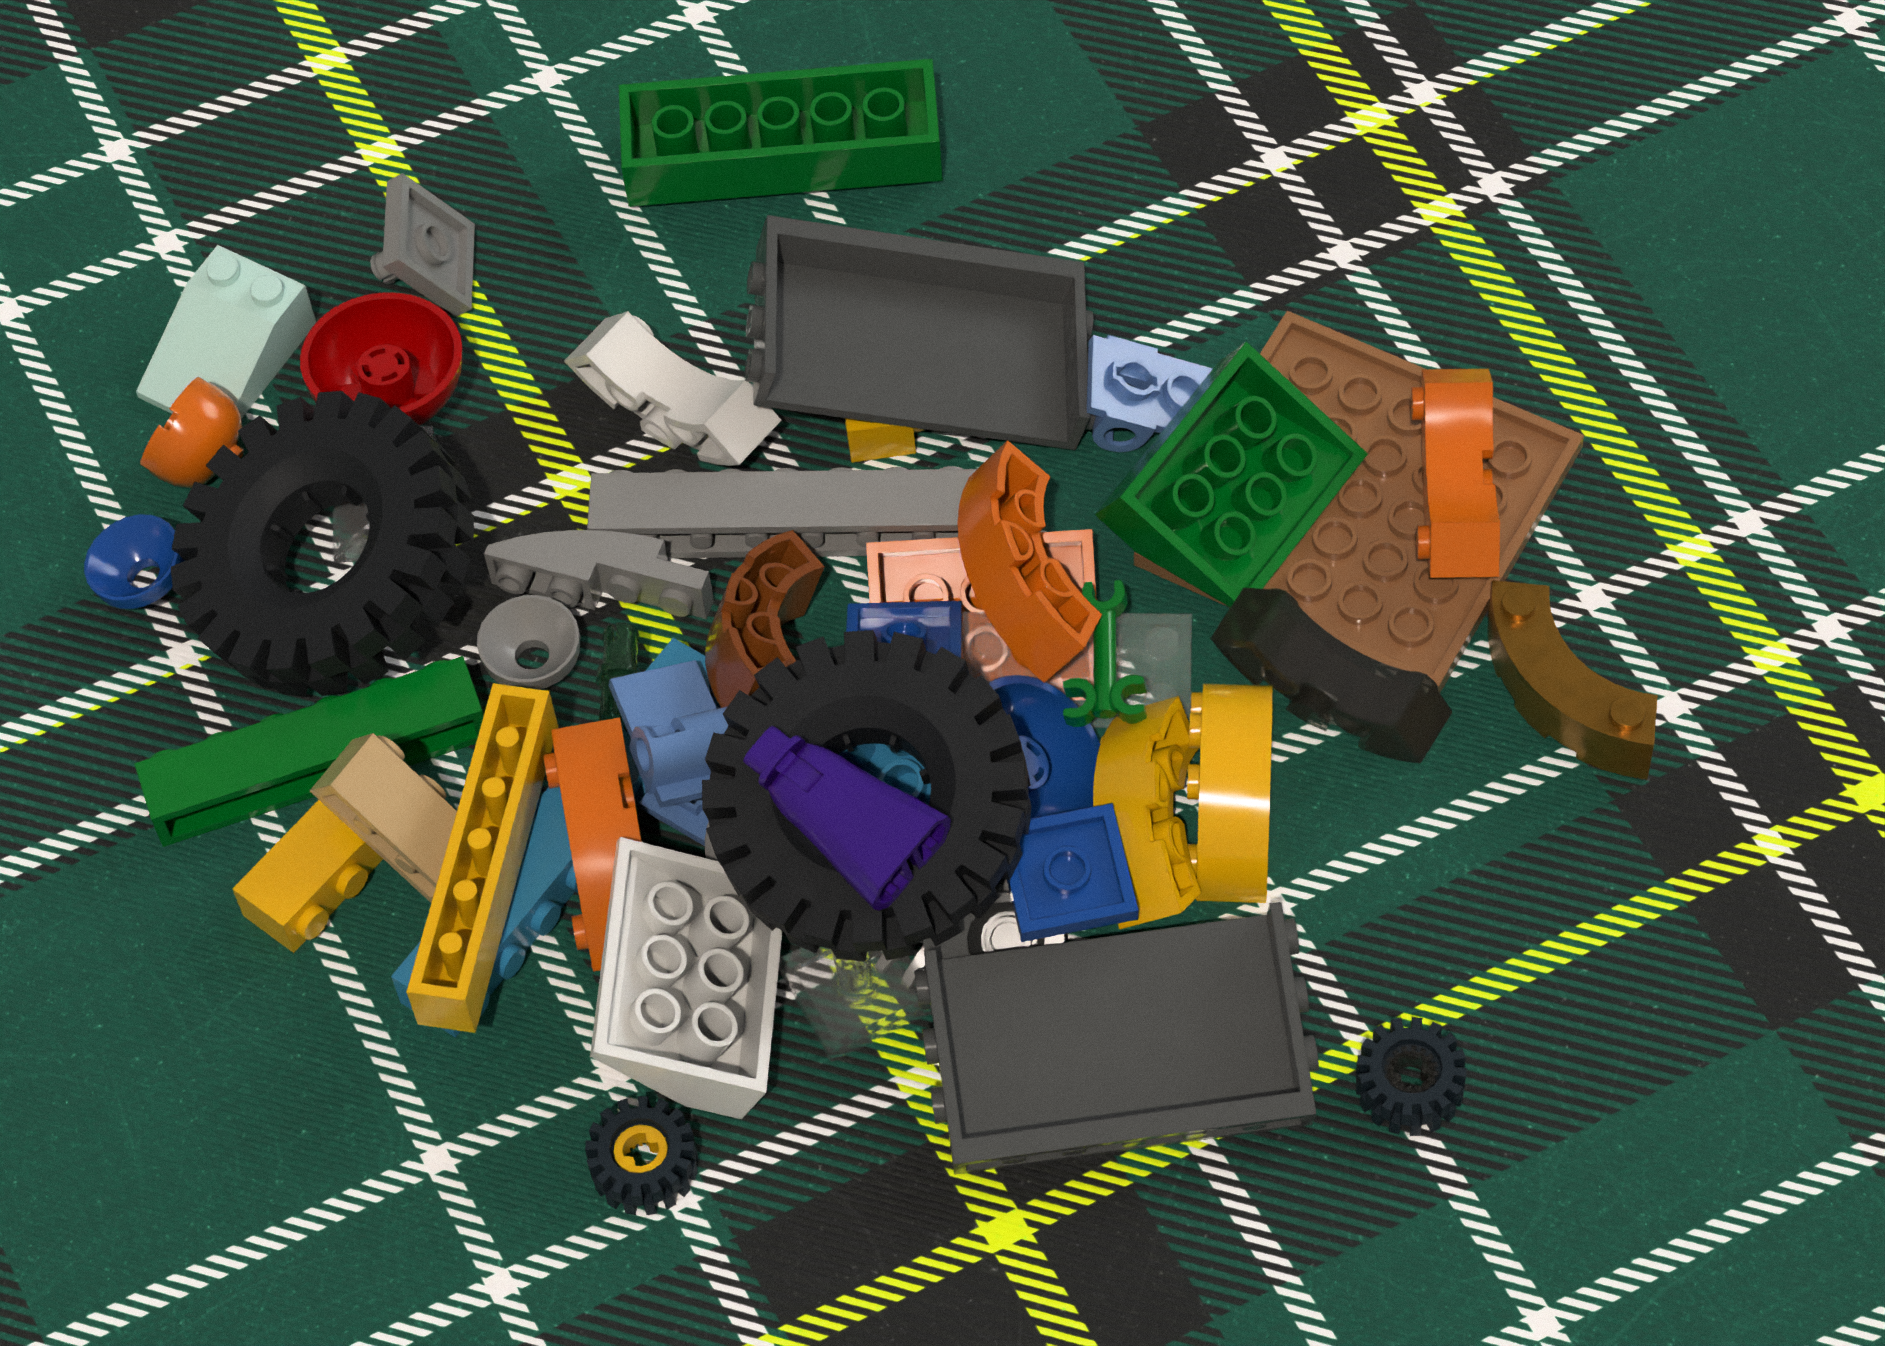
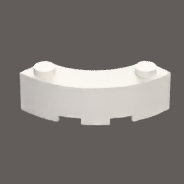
[564,311,781,466]

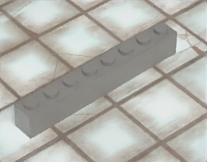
[587,466,977,558]

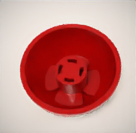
[300,292,463,426]

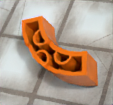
[1411,369,1500,578]
[957,440,1102,683]
[543,717,642,972]

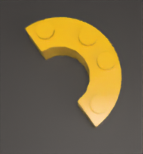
[1187,684,1273,903]

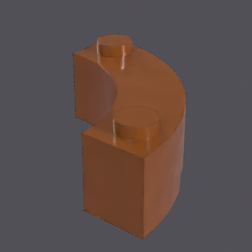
[705,530,824,708]

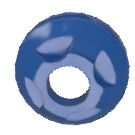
[84,514,185,609]

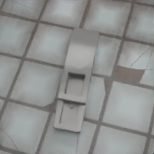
[484,530,714,619]

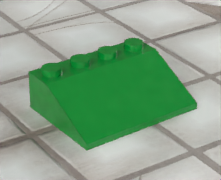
[1095,342,1368,614]

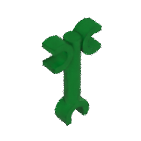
[1063,580,1147,727]

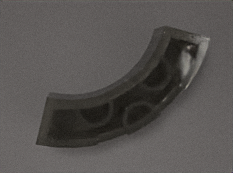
[1210,588,1452,764]

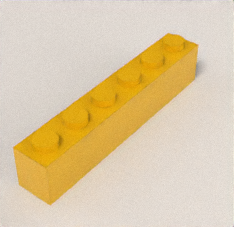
[406,683,558,1033]

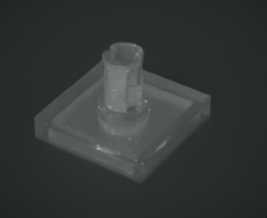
[779,946,932,1063]

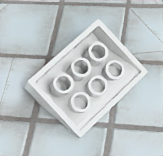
[590,837,782,1120]

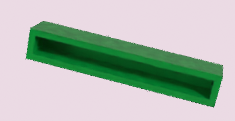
[134,656,484,847]

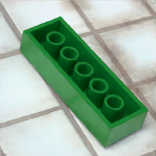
[619,59,943,207]

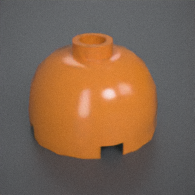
[140,377,244,488]

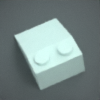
[136,245,316,419]

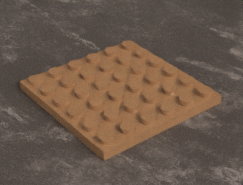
[1134,311,1584,700]

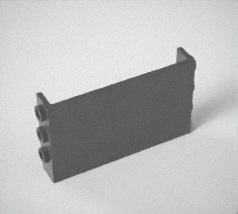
[745,215,1096,450]
[914,902,1319,1175]

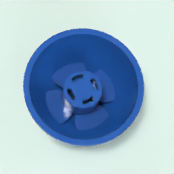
[989,675,1100,819]

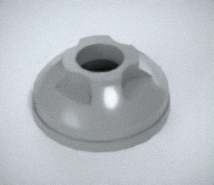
[477,595,580,690]

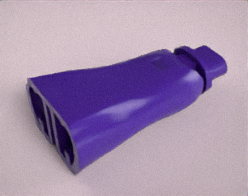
[743,726,951,911]

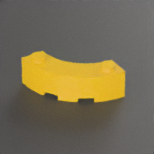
[1093,696,1201,930]

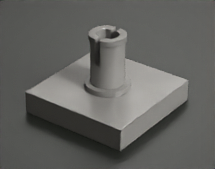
[370,173,475,317]

